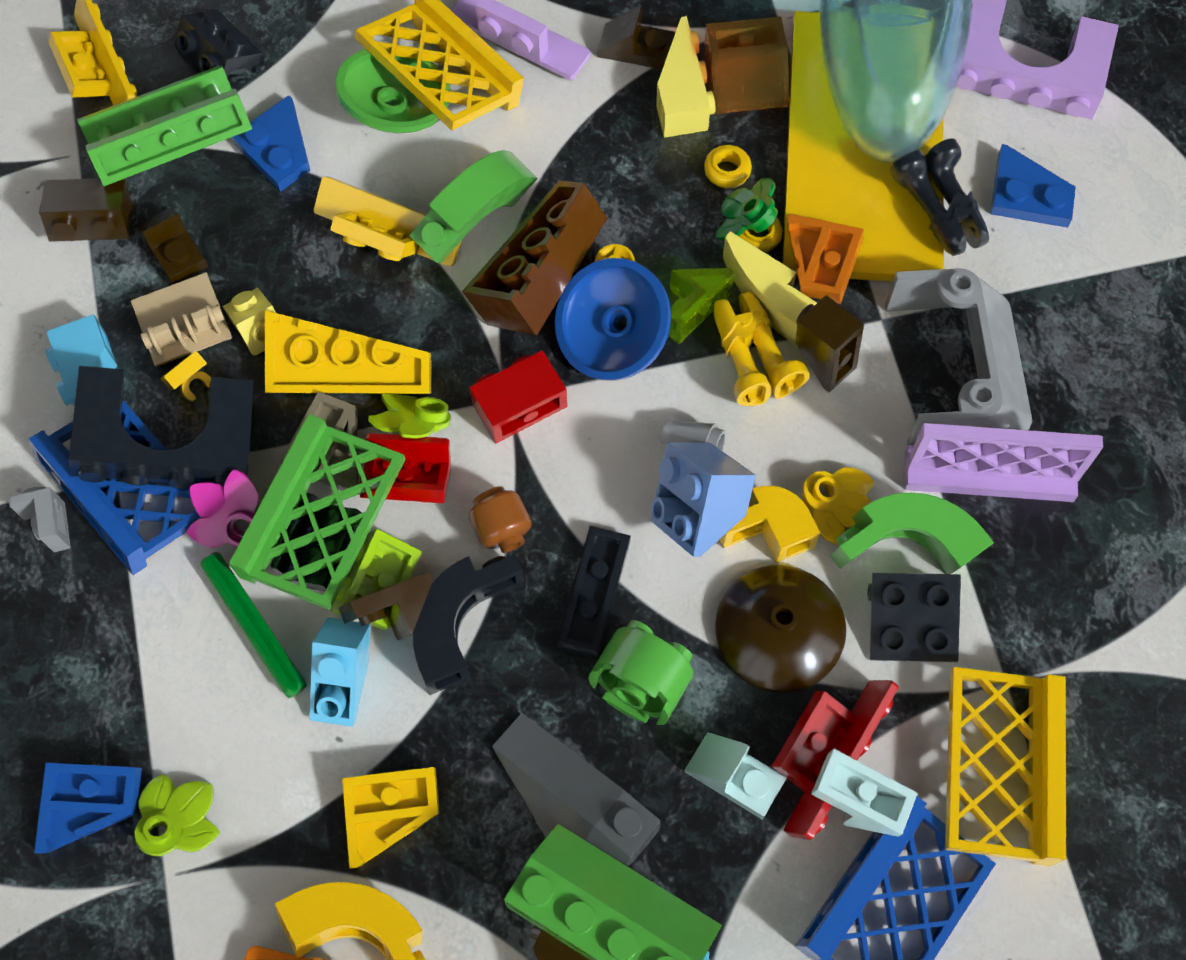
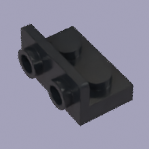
[270,493,362,592]

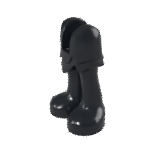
[890,138,989,256]

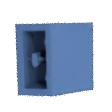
[650,442,756,557]

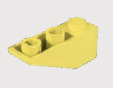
[656,16,715,138]

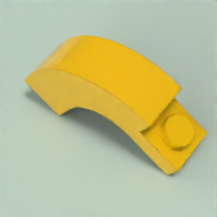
[275,882,426,960]

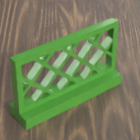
[229,414,405,610]

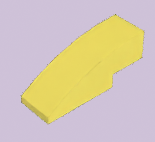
[723,231,817,347]

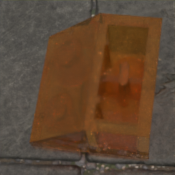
[703,16,790,114]

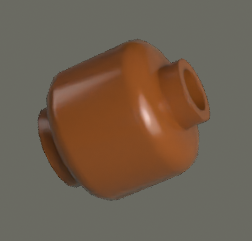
[469,486,532,553]

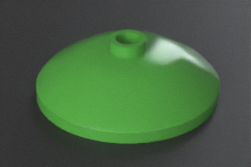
[335,49,451,134]

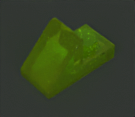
[668,268,735,344]

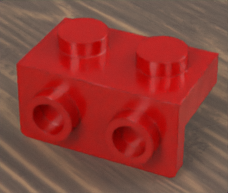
[359,433,451,503]

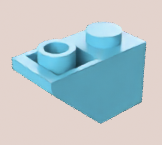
[45,314,117,407]
[309,617,371,727]

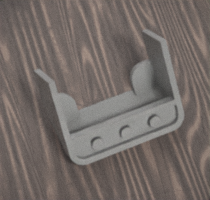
[885,268,1032,446]

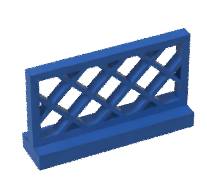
[29,400,201,575]
[795,796,996,960]

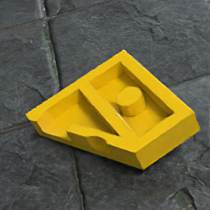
[342,767,440,869]

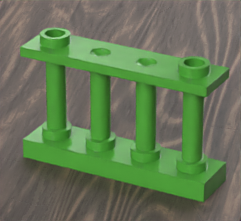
[77,65,252,186]

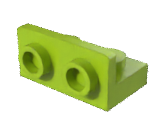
[331,529,422,631]

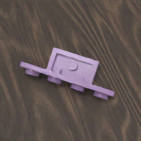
[451,0,590,80]

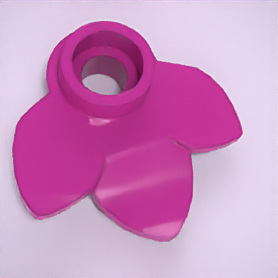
[187,469,259,548]

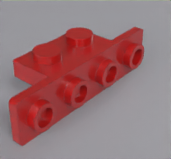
[771,680,899,840]

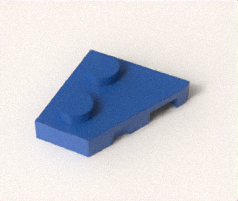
[232,95,310,192]
[990,144,1076,228]
[34,763,142,853]

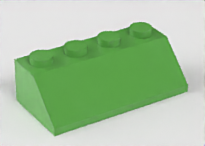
[504,824,722,960]

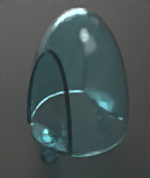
[819,0,973,163]

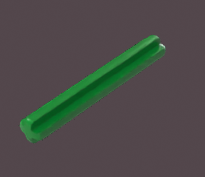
[200,552,307,698]

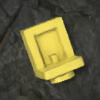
[222,287,276,355]

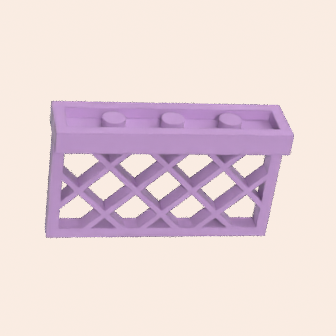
[905,423,1103,502]

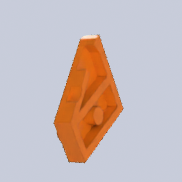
[787,214,864,304]

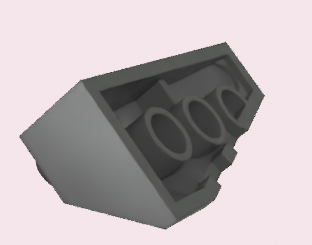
[492,713,661,867]

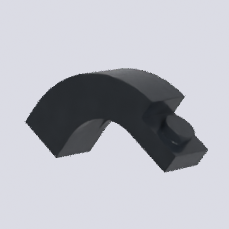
[413,555,525,695]

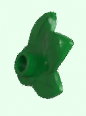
[715,177,778,241]

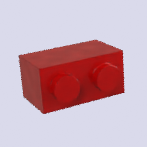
[469,350,568,444]

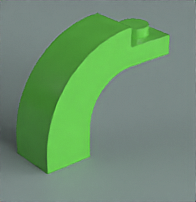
[409,150,538,263]
[829,493,994,574]

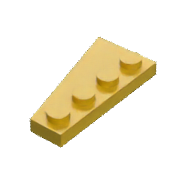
[265,310,431,394]

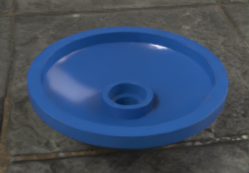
[555,258,671,381]

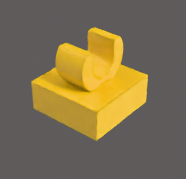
[160,351,211,402]

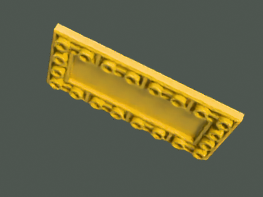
[782,11,944,282]

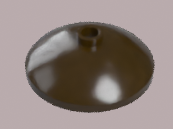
[715,565,846,693]

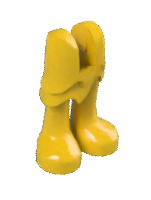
[714,291,810,406]

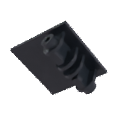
[867,573,961,662]

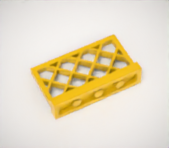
[355,0,524,131]
[945,667,1066,867]

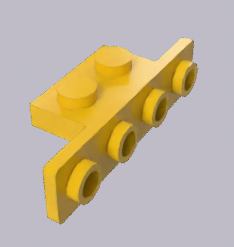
[48,0,137,105]
[314,176,462,266]

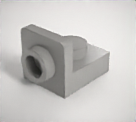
[9,487,71,552]

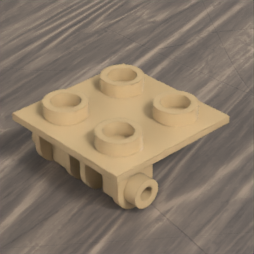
[131,272,232,367]

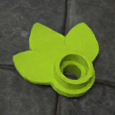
[368,393,451,439]
[135,774,220,856]

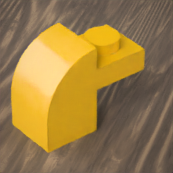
[719,485,820,563]

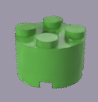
[588,620,694,725]

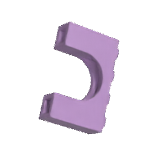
[944,0,1119,119]

